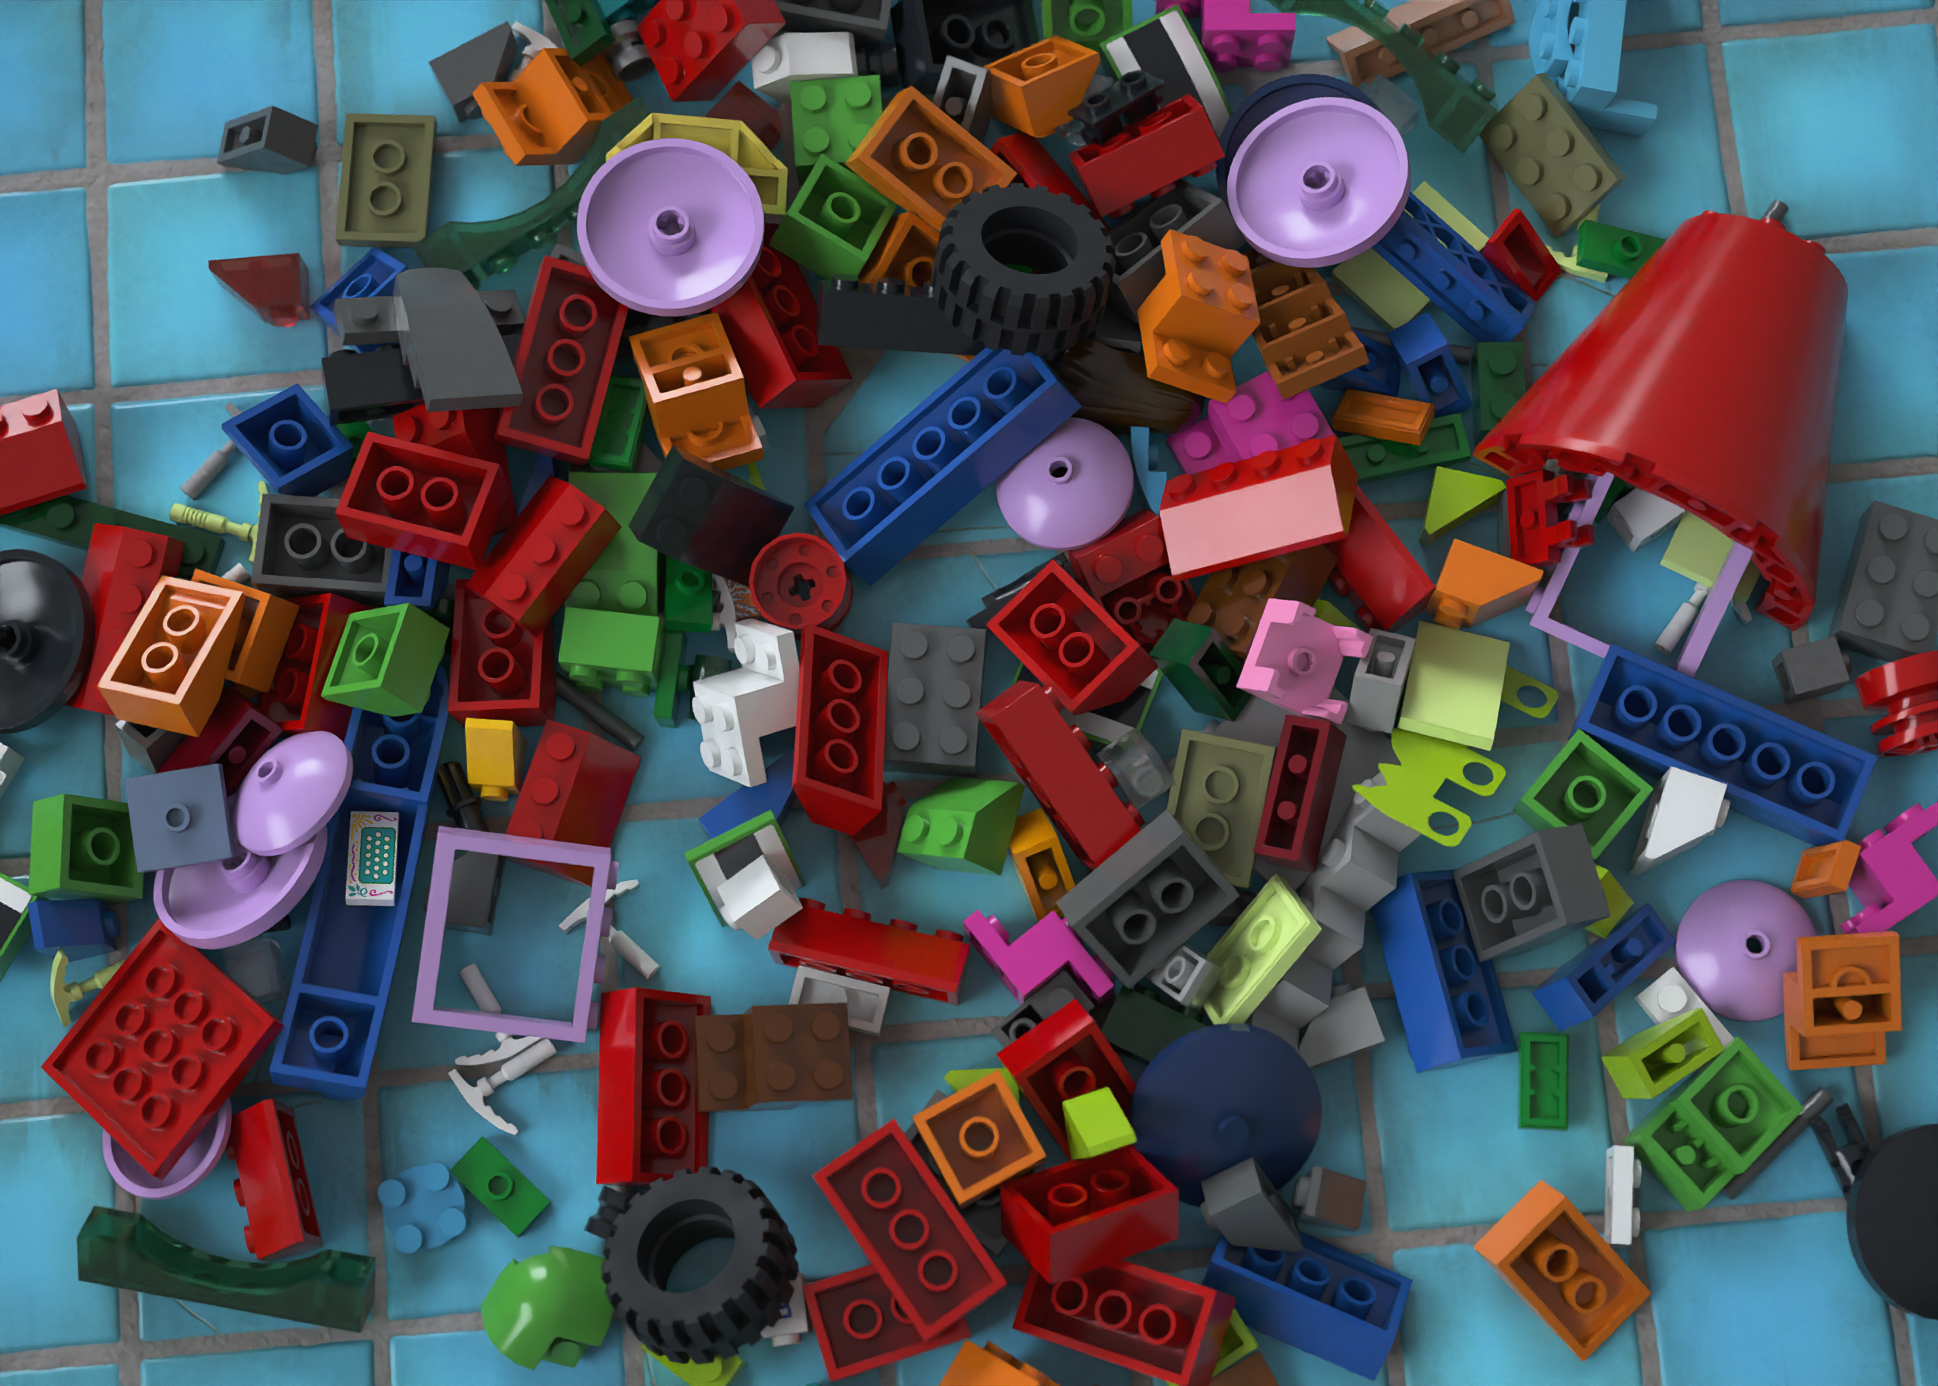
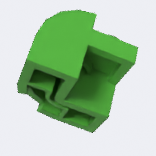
[481,1246,614,1371]

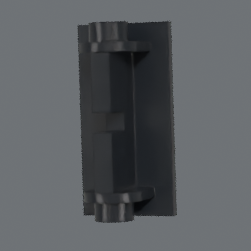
[1068,69,1166,146]

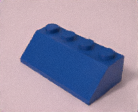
[1371,869,1518,1073]
[1200,1231,1412,1381]

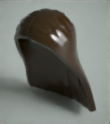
[1056,337,1206,437]

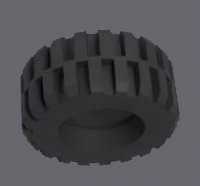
[931,183,1116,356]
[601,1167,799,1365]

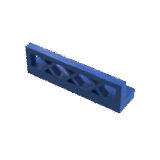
[1371,192,1538,342]

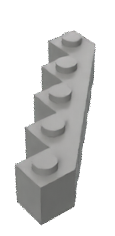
[1243,772,1430,1051]

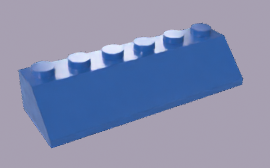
[804,348,1082,586]
[1568,643,1878,847]

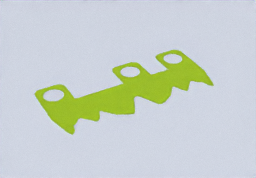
[1351,665,1559,847]

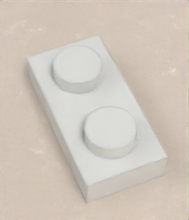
[788,966,891,1037]
[1634,967,1734,1071]
[1604,1145,1641,1248]

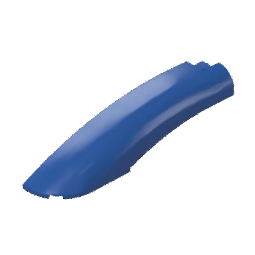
[270,664,449,1101]

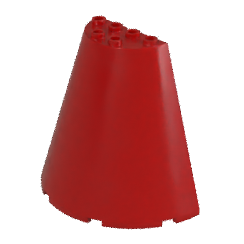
[1472,210,1848,632]

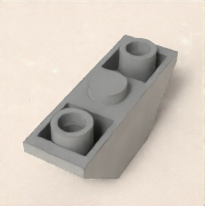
[1145,943,1225,1010]

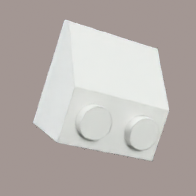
[1628,767,1730,876]

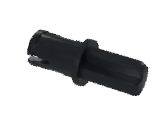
[437,761,490,852]

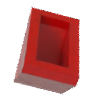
[1482,208,1563,303]

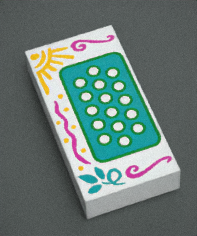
[345,811,399,906]

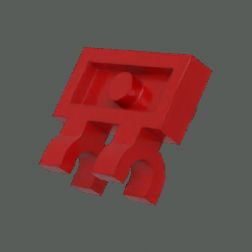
[1506,469,1595,568]

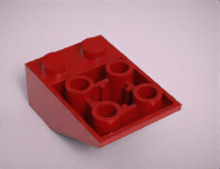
[1065,508,1197,655]

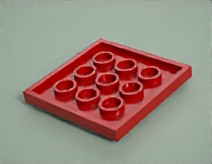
[41,918,285,1180]

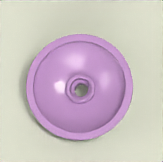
[996,417,1134,551]
[232,731,353,856]
[1675,880,1817,1022]
[102,1097,232,1200]

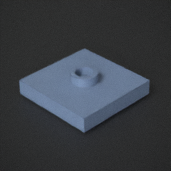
[124,763,236,873]

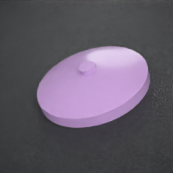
[1227,97,1412,268]
[577,138,764,316]
[154,786,327,949]

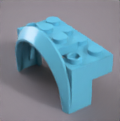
[1529,0,1658,138]

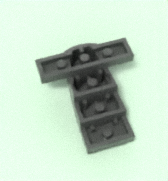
[333,268,524,412]

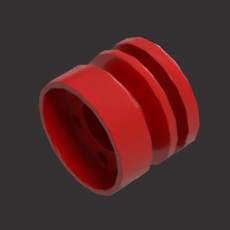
[748,532,854,640]
[1854,650,1938,758]

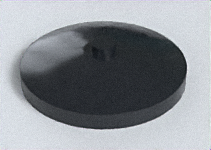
[0,549,95,734]
[1846,1124,1938,1320]

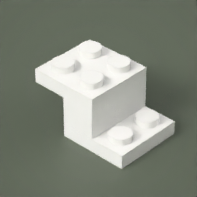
[692,618,800,787]

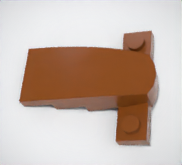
[1241,248,1370,400]

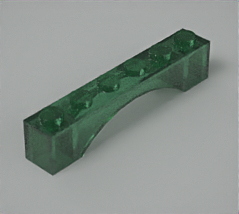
[1267,0,1499,153]
[412,97,650,291]
[77,1205,376,1333]

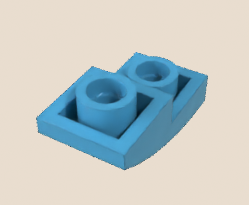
[1130,427,1167,519]

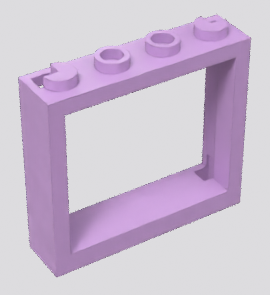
[1525,471,1754,678]
[412,826,619,1043]

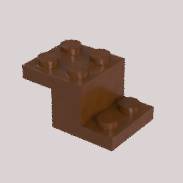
[693,1003,853,1113]

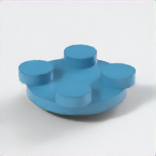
[377,1162,468,1254]

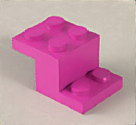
[1155,0,1296,72]
[1166,371,1334,474]
[1840,802,1938,934]
[963,910,1115,1010]

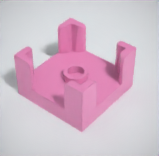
[1236,599,1373,725]

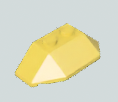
[606,113,788,215]

